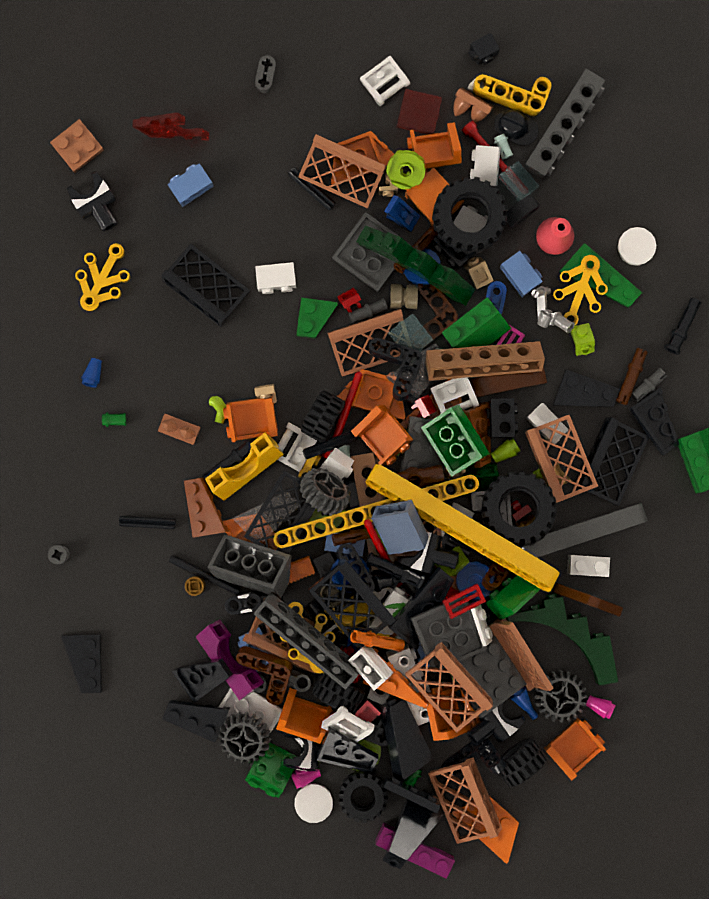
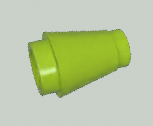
[491,438,521,463]

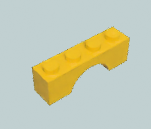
[205,432,284,501]

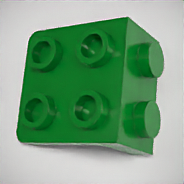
[245,743,297,798]

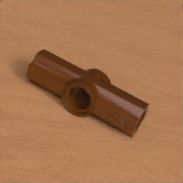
[396,465,444,488]

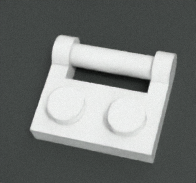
[360,56,410,106]
[430,378,479,414]
[278,422,317,472]
[321,706,374,742]

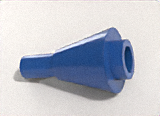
[510,687,538,720]

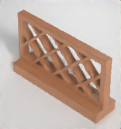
[298,134,387,208]
[327,309,413,377]
[525,415,598,503]
[243,598,315,673]
[488,618,553,691]
[405,642,493,733]
[428,758,502,844]

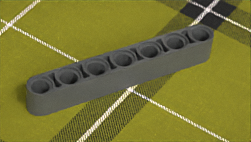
[522,503,648,557]

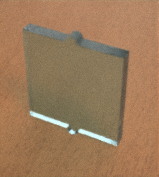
[498,161,539,201]
[388,313,433,351]

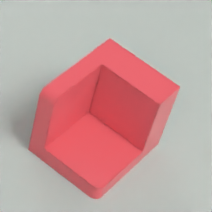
[355,698,382,722]

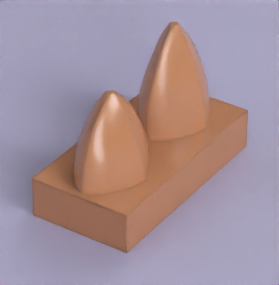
[454,87,494,122]
[158,414,201,445]

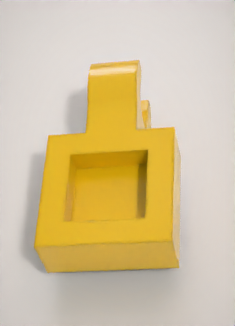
[298,455,322,478]

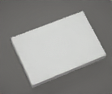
[219,688,282,733]

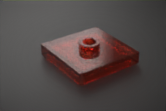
[397,89,442,135]

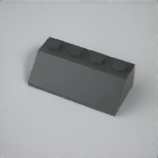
[207,534,292,599]

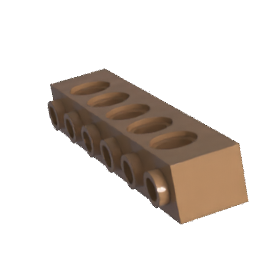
[425,341,545,381]
[351,452,398,571]

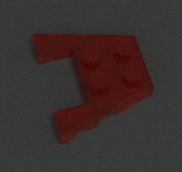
[132,112,209,140]

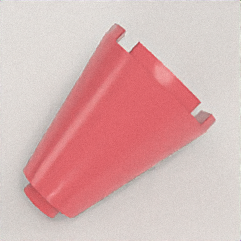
[536,217,574,255]

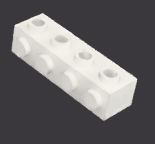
[386,643,431,726]

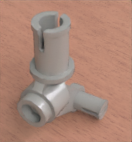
[531,286,575,333]

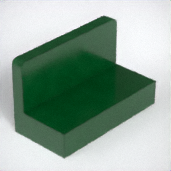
[461,463,499,496]

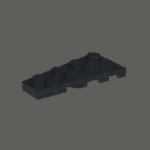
[388,567,454,651]

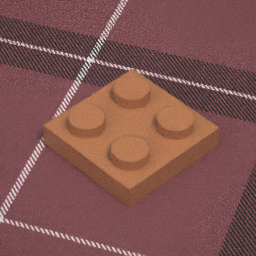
[50,119,104,173]

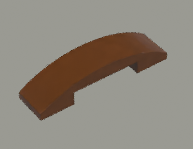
[469,366,547,398]

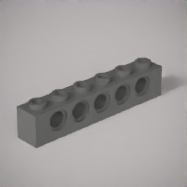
[524,68,606,180]
[254,592,359,690]

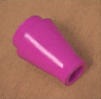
[586,695,616,719]
[291,770,321,789]

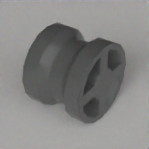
[48,545,70,564]

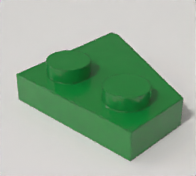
[297,298,338,339]

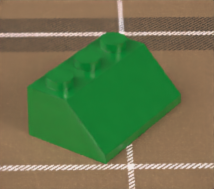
[441,297,511,348]
[421,405,490,477]
[678,428,709,493]
[485,574,540,620]

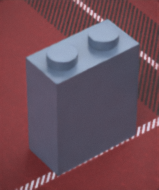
[371,500,429,555]

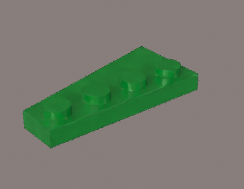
[559,243,642,308]

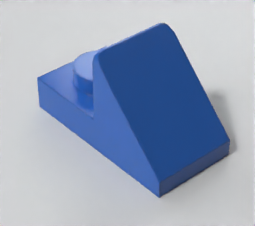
[384,195,420,232]

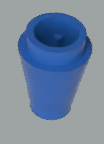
[81,358,102,388]

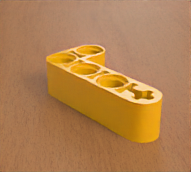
[472,74,551,116]

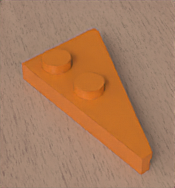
[363,648,429,708]

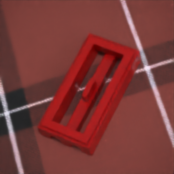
[442,583,486,619]

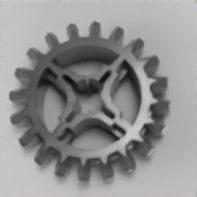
[300,467,351,516]
[534,670,587,723]
[218,711,271,764]

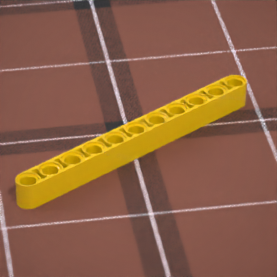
[365,464,560,592]
[274,475,479,548]

